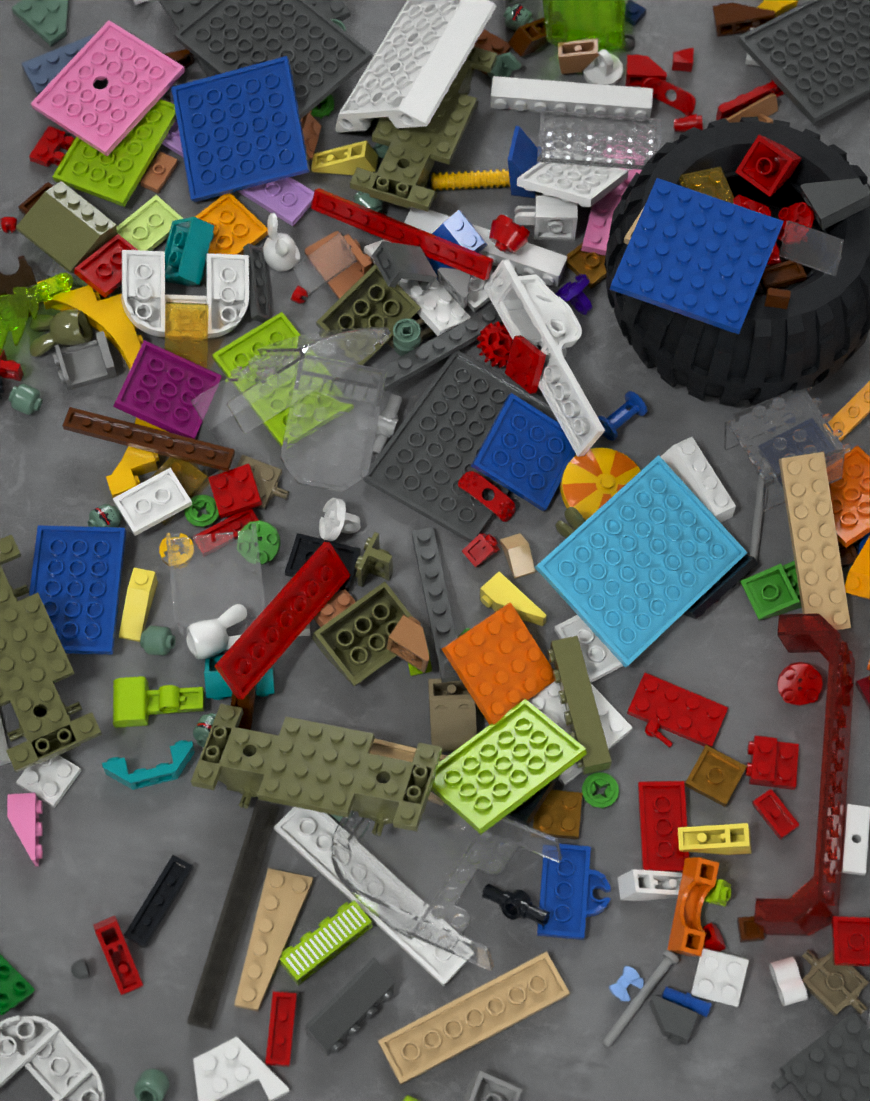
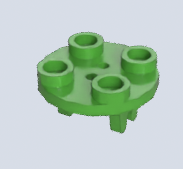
[237,521,281,565]

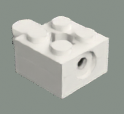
[514,195,578,240]

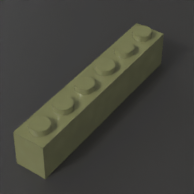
[547,636,612,775]

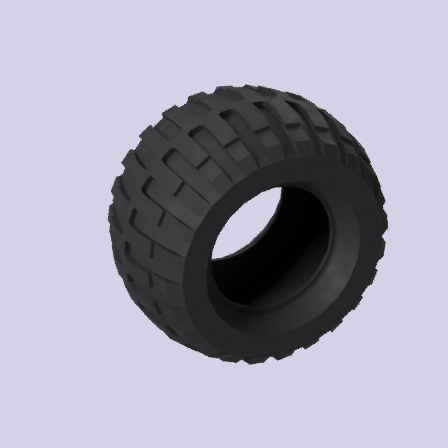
[604,117,870,407]

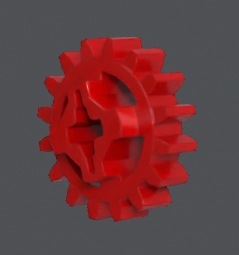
[477,321,513,368]

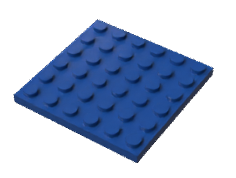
[171,56,310,203]
[610,178,784,334]

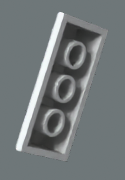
[660,437,736,523]

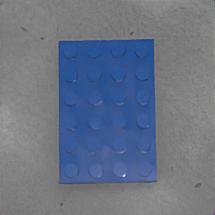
[29,525,126,655]

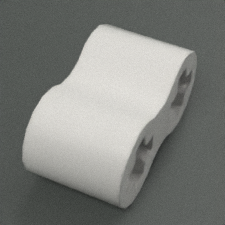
[769,956,807,1006]

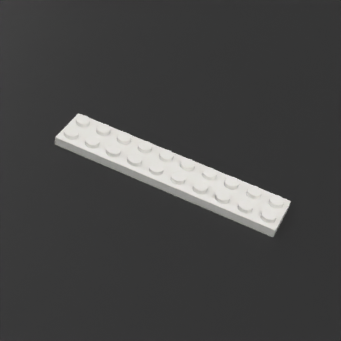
[274,807,476,987]

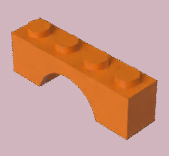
[667,857,719,956]

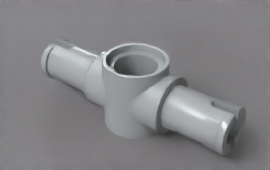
[370,394,402,457]

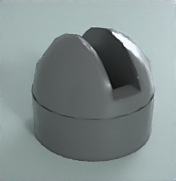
[619,33,635,51]
[71,958,90,979]

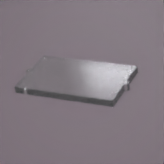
[779,221,844,276]
[293,233,357,296]

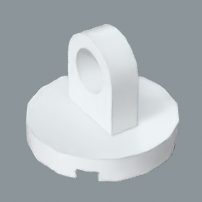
[583,49,623,86]
[319,498,361,541]

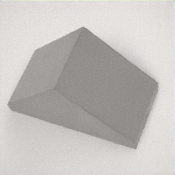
[438,267,470,309]

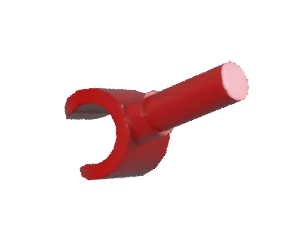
[645,720,673,748]

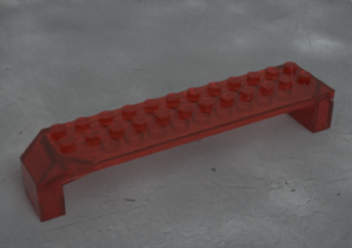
[754,613,855,936]

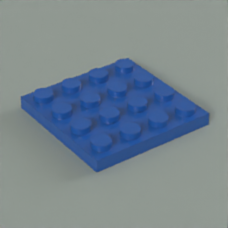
[471,393,575,511]

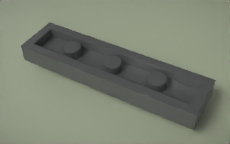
[243,243,272,323]

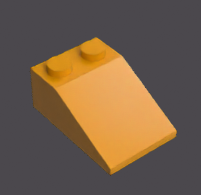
[845,536,870,600]

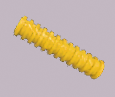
[431,169,510,191]

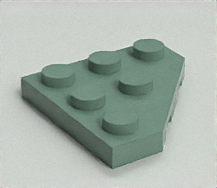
[12,0,69,47]

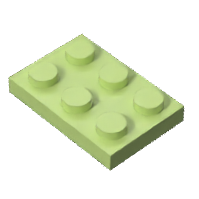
[117,195,183,251]

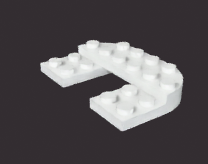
[121,250,249,339]
[0,1016,106,1101]

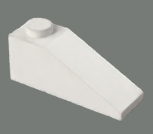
[617,869,682,901]

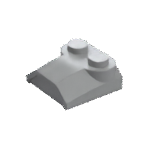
[463,1071,523,1101]

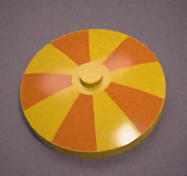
[560,448,641,520]

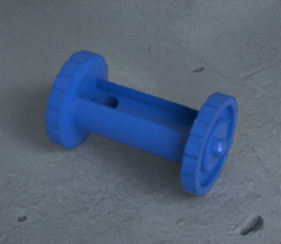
[598,391,647,441]

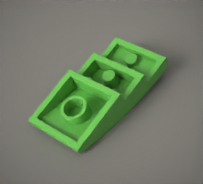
[740,561,802,620]

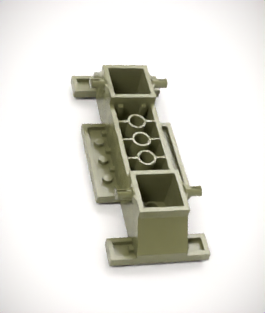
[350,47,497,212]
[0,534,102,773]
[191,704,442,836]

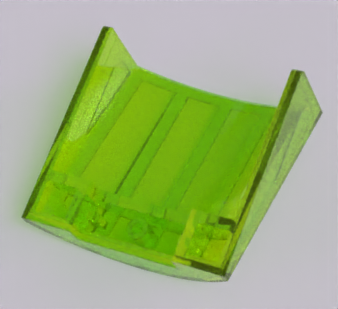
[542,0,625,52]

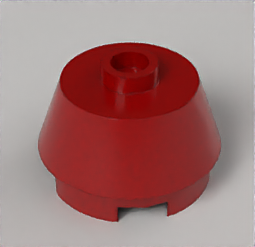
[489,214,530,253]

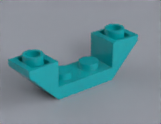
[102,740,195,790]

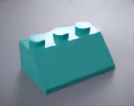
[164,217,214,286]
[204,654,275,700]

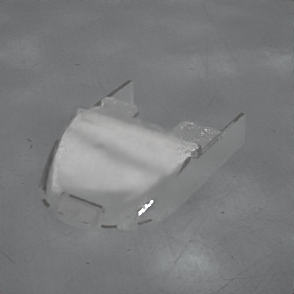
[191,327,391,433]
[331,791,562,971]

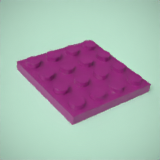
[113,340,222,439]

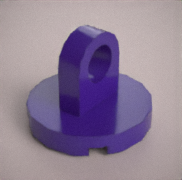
[555,274,593,315]

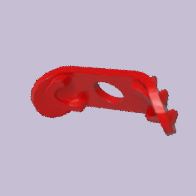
[641,77,696,116]
[458,471,516,522]

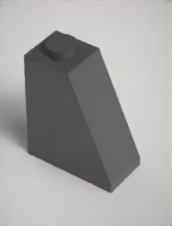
[800,178,870,230]

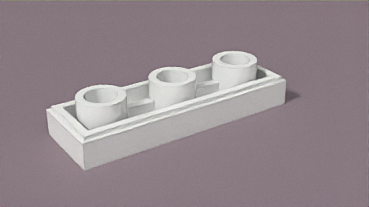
[841,804,870,876]

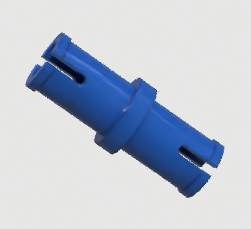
[661,986,711,1017]

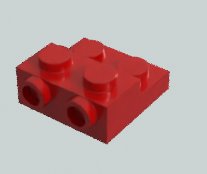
[746,735,799,790]

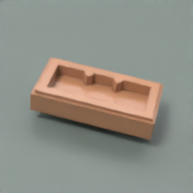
[140,152,178,194]

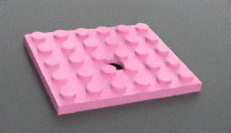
[30,20,185,156]

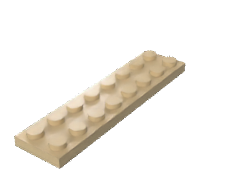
[779,452,851,635]
[378,952,570,1085]

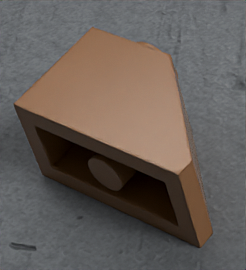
[558,38,598,74]

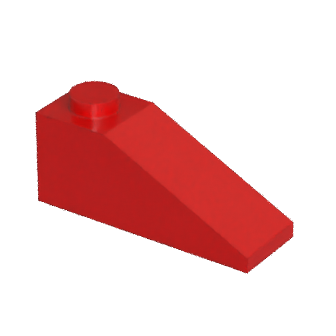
[93,915,143,995]

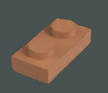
[313,589,356,627]

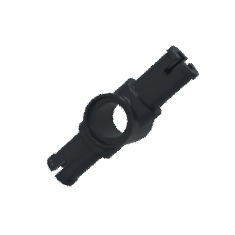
[482,884,550,926]

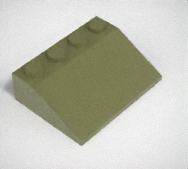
[16,181,117,274]
[316,264,421,367]
[312,581,426,687]

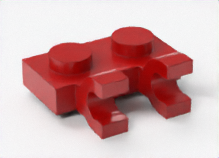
[29,126,75,167]

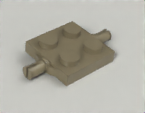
[218,455,289,510]
[802,949,869,1017]

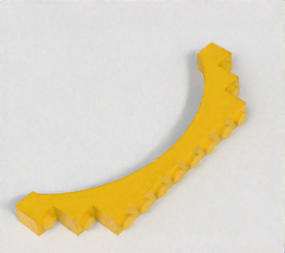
[37,275,170,498]

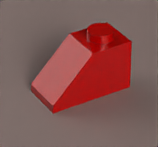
[625,54,667,87]

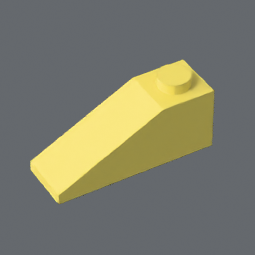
[311,140,378,175]
[119,568,158,642]
[480,572,547,626]
[678,823,752,855]

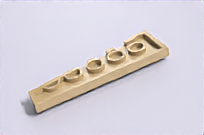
[234,868,313,1012]

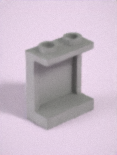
[53,331,117,390]

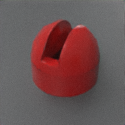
[1,217,17,233]
[290,285,308,304]

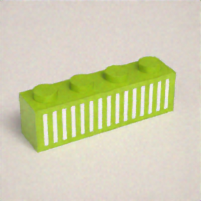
[280,900,372,986]

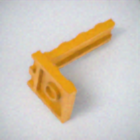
[823,381,870,443]

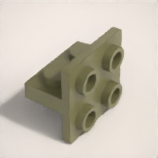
[355,532,393,587]

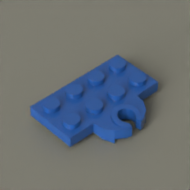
[537,842,611,940]

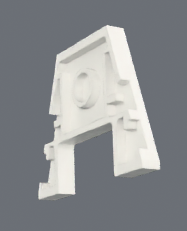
[193,1037,290,1101]

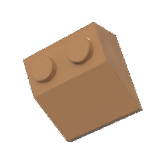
[386,615,430,673]

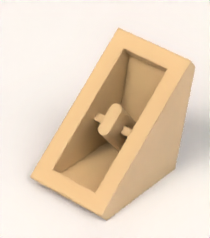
[500,533,535,579]

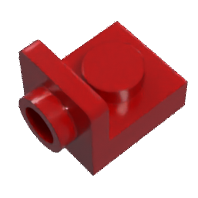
[0,349,23,381]
[462,533,500,567]

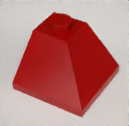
[735,135,802,197]

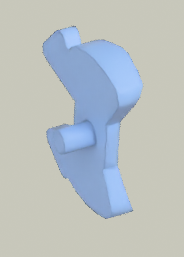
[609,966,644,1002]

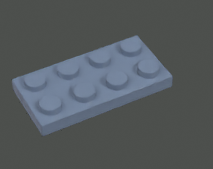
[21,34,95,96]

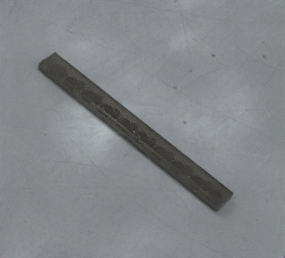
[187,800,279,1031]

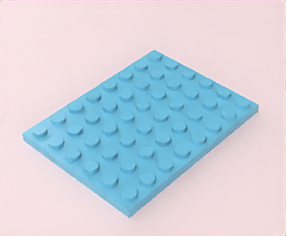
[535,455,747,667]

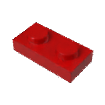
[752,789,800,840]

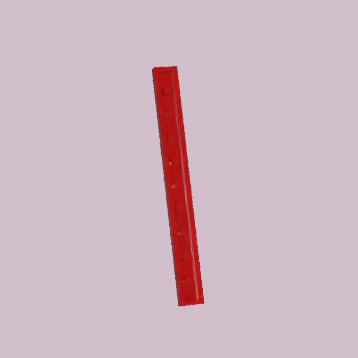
[311,188,493,280]

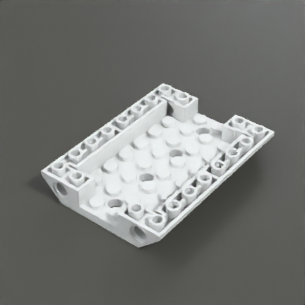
[335,0,496,132]

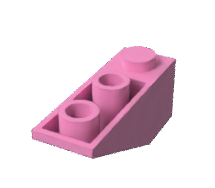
[7,793,43,867]

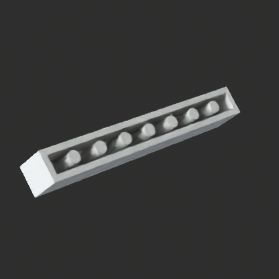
[490,76,653,121]
[404,207,568,287]

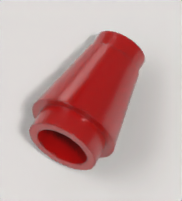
[674,113,703,132]

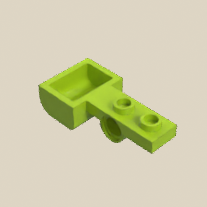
[113,676,205,728]

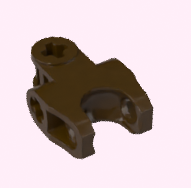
[0,255,39,319]

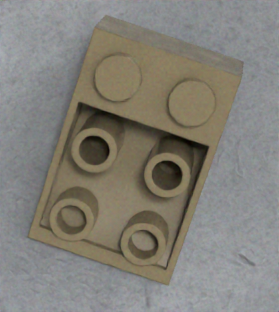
[428,678,477,752]

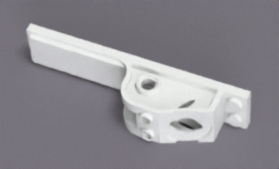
[484,260,605,457]

